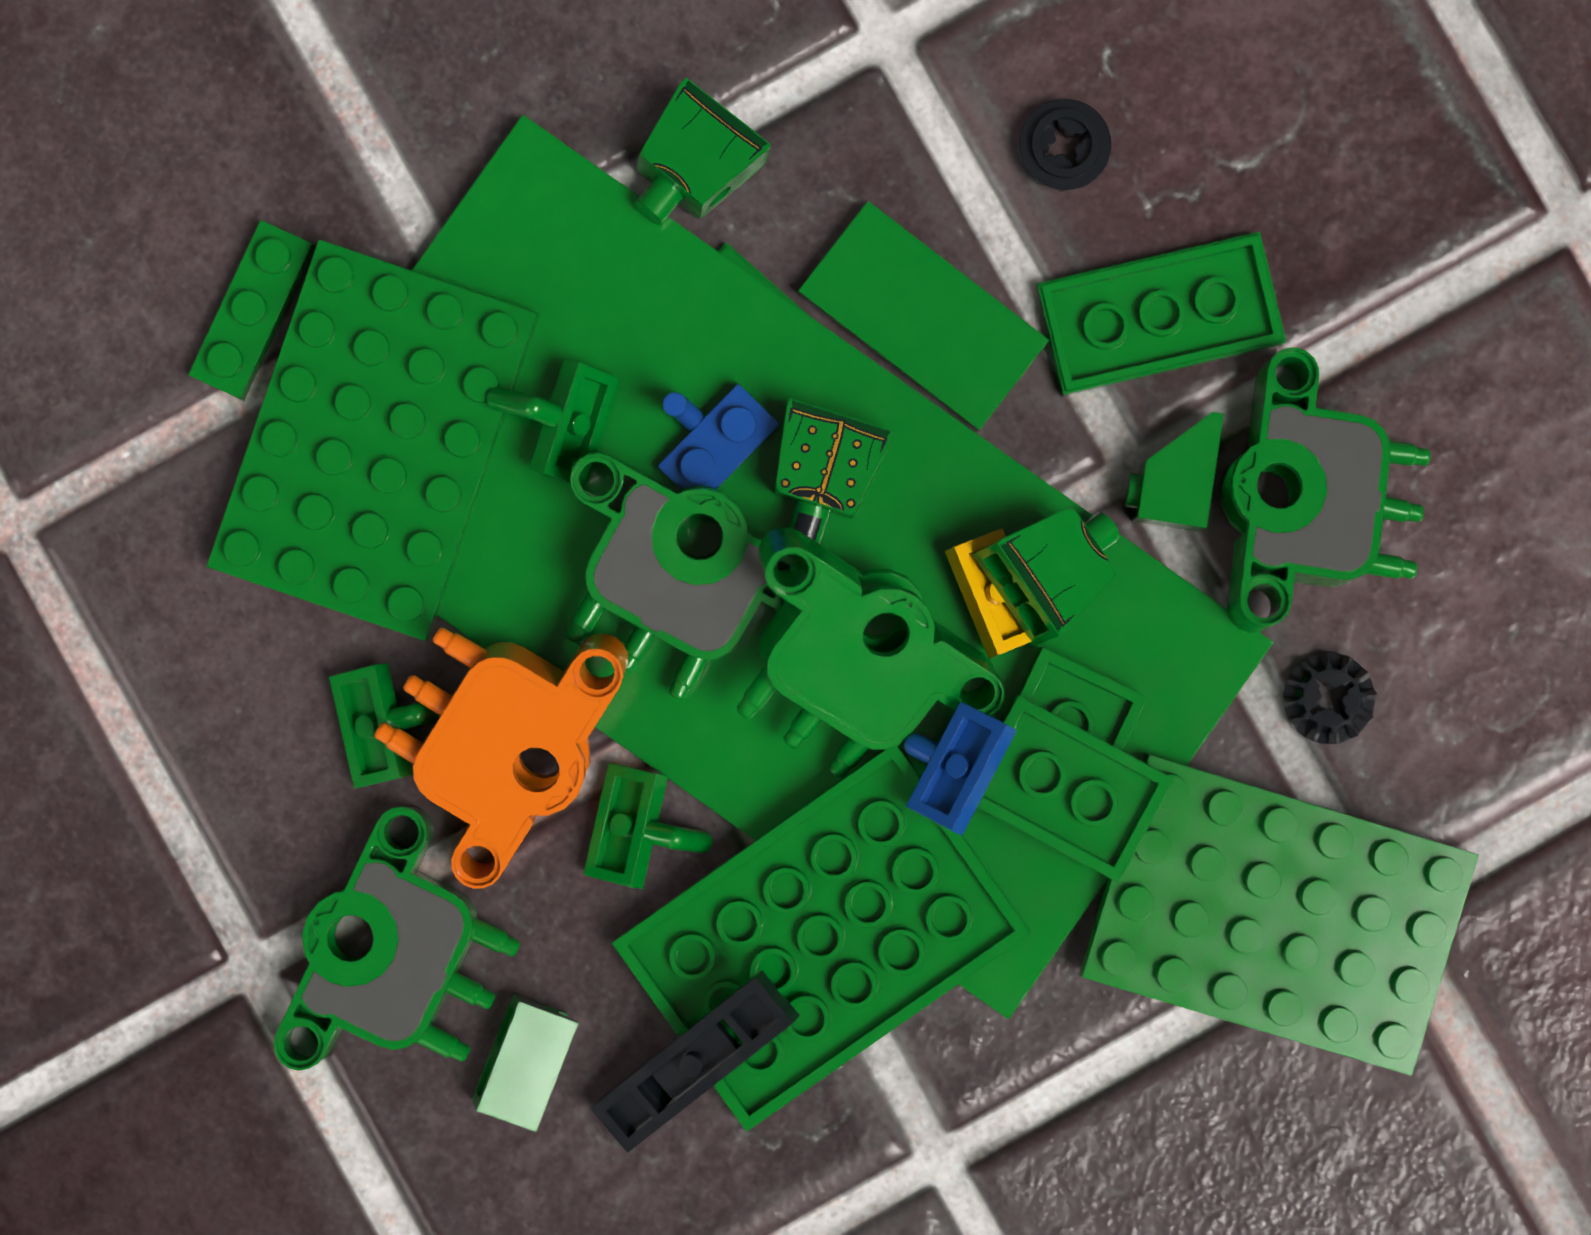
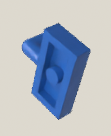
[658,384,780,489]
[904,701,1017,836]

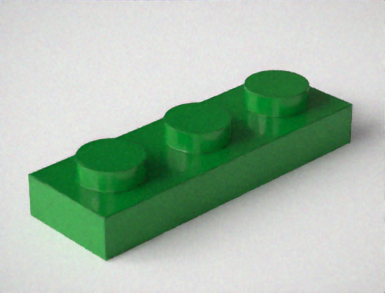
[188,220,316,401]

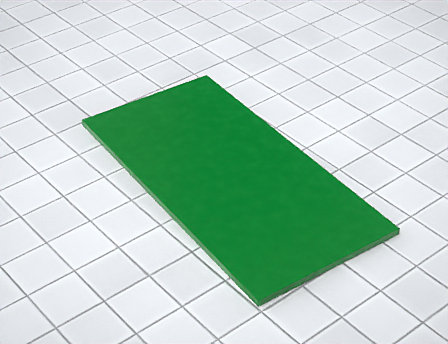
[412,115,1274,1020]

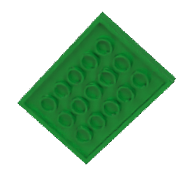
[206,240,539,642]
[612,745,1031,1132]
[1079,754,1479,1076]

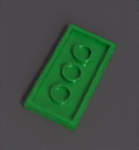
[798,201,1049,432]
[1036,232,1287,397]

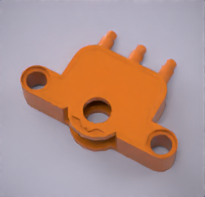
[374,627,628,889]

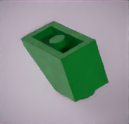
[1125,412,1224,532]

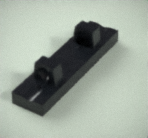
[590,970,800,1153]

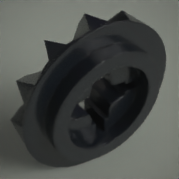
[1019,99,1111,192]
[1283,652,1377,744]

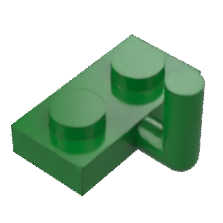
[487,358,619,488]
[329,663,440,789]
[583,763,713,889]

